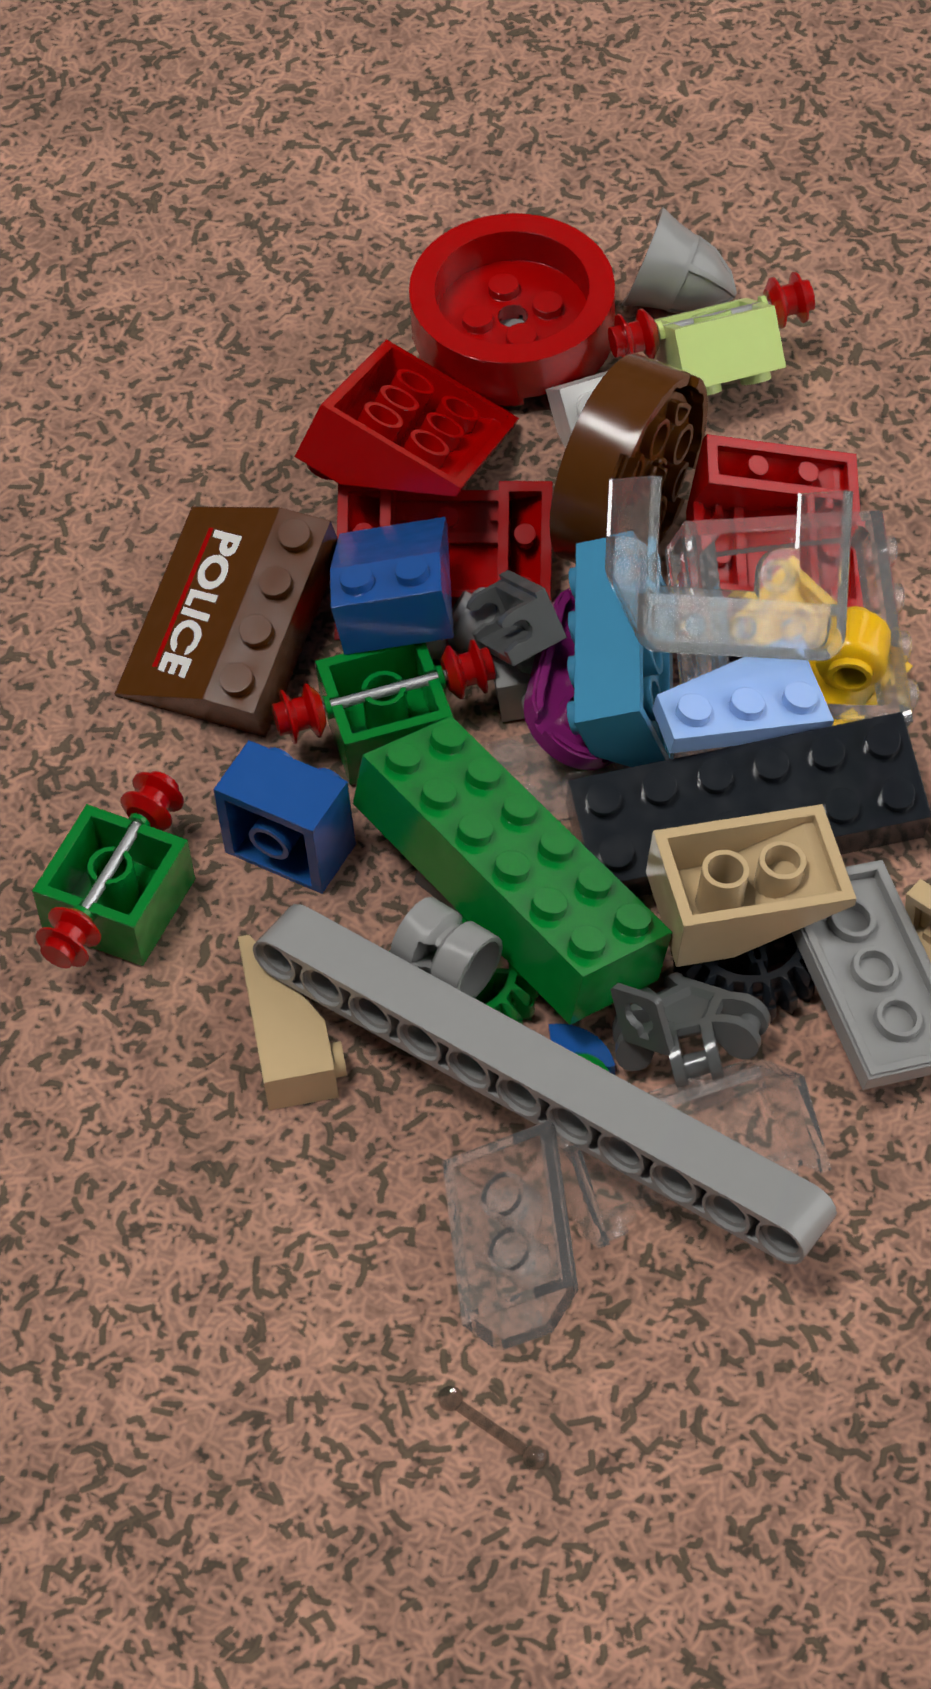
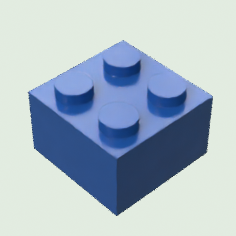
[213,740,356,894]

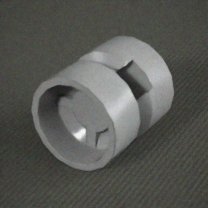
[390,897,503,998]

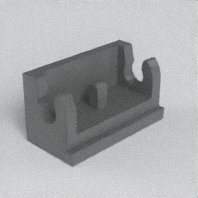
[466,570,567,666]

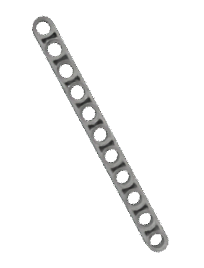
[253,904,837,1265]

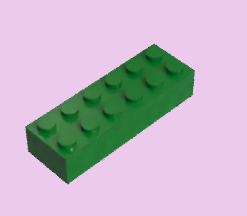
[353,716,672,1025]

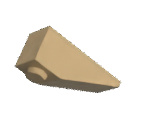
[238,935,347,1110]

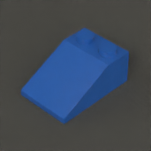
[330,517,454,655]

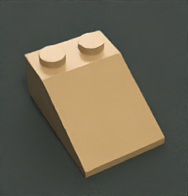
[646,804,857,967]

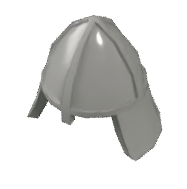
[622,207,737,314]

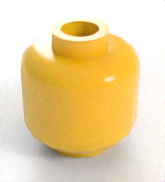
[815,606,891,692]

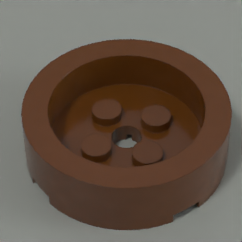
[549,354,708,564]

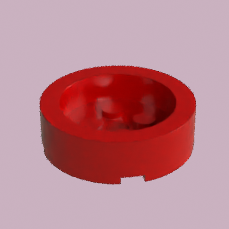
[409,213,615,406]

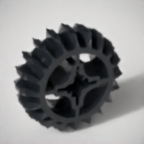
[670,933,815,1024]

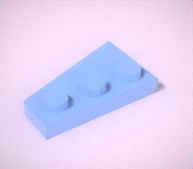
[652,634,834,754]

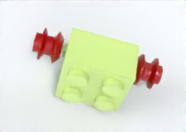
[608,272,815,396]

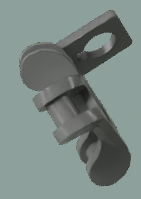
[611,971,771,1088]

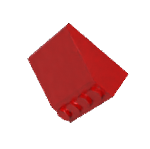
[294,339,519,497]

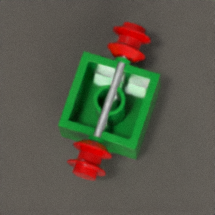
[272,639,496,785]
[32,771,196,969]

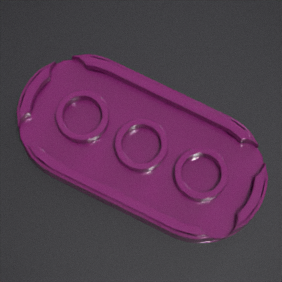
[524,588,613,770]

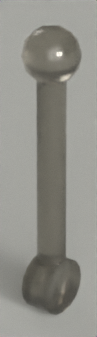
[438,1386,548,1470]

